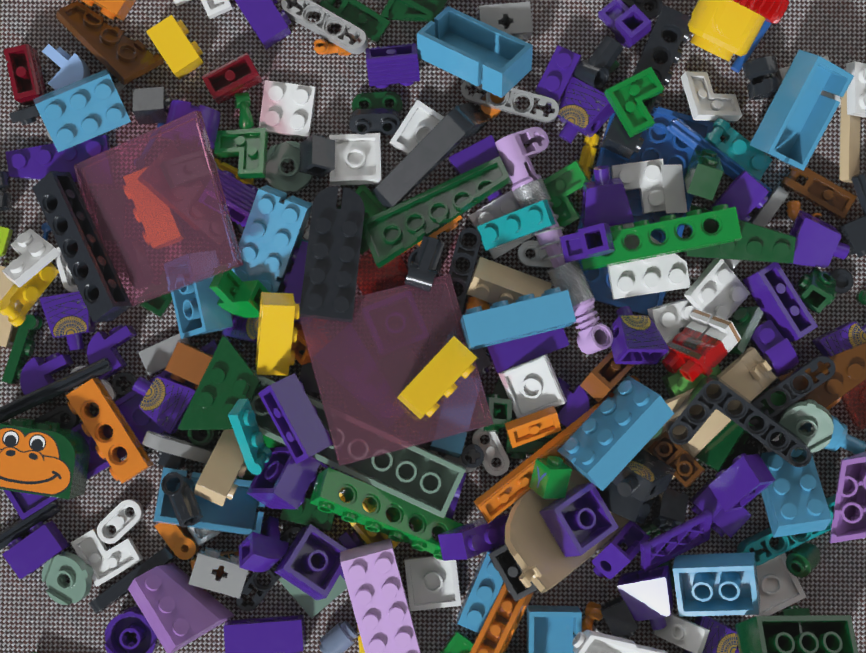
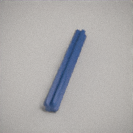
[667,118,772,197]

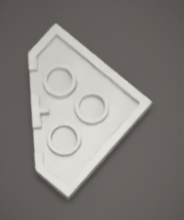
[608,223,691,300]

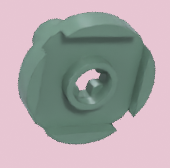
[266,141,313,193]
[780,399,834,453]
[42,551,94,605]

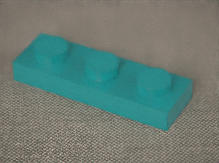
[477,199,556,251]

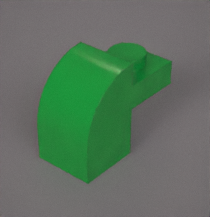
[209,265,270,318]

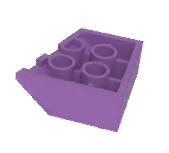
[829,452,866,543]
[128,563,234,653]

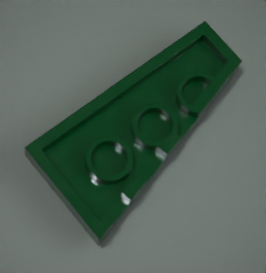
[687,204,796,264]

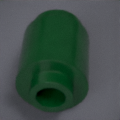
[188,430,218,446]
[786,543,820,578]

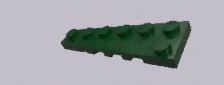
[362,156,511,268]

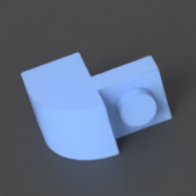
[42,44,90,90]

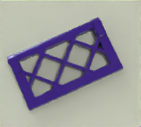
[640,510,713,573]

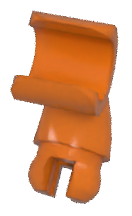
[313,38,351,56]
[786,200,822,222]
[582,602,603,633]

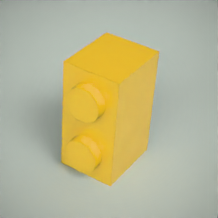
[146,15,204,79]

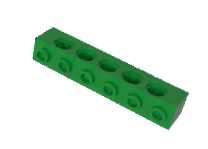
[581,204,742,271]
[310,467,463,560]

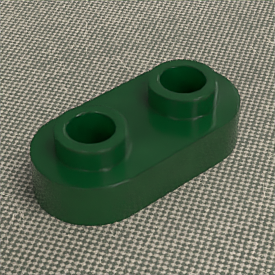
[352,91,403,114]

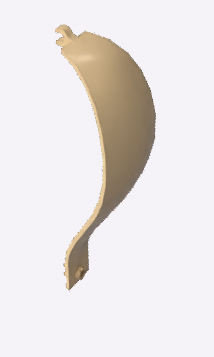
[505,347,777,593]

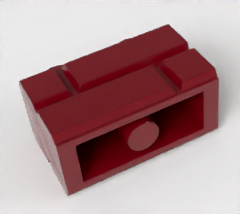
[4,44,47,105]
[202,53,263,105]

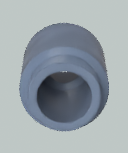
[319,620,358,653]

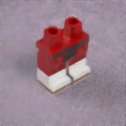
[662,308,741,382]

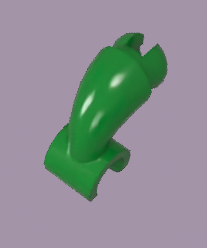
[234,92,254,129]

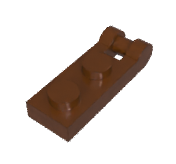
[780,166,857,220]

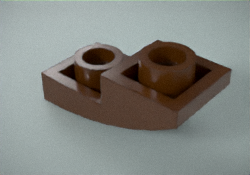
[647,431,706,488]

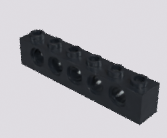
[601,5,691,159]
[32,171,132,322]

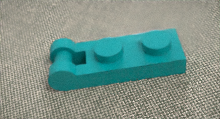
[705,118,773,180]
[228,399,272,475]

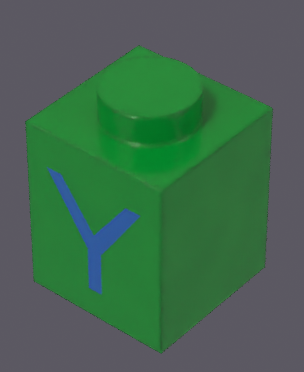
[529,456,572,499]

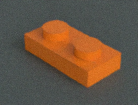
[504,406,561,448]

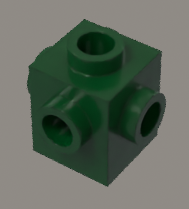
[797,267,837,314]
[472,394,512,432]

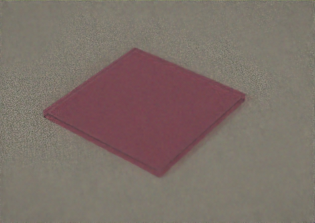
[74,111,243,307]
[299,274,493,466]

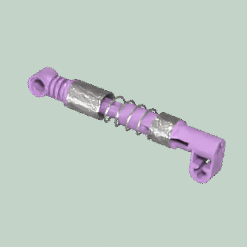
[495,127,613,355]

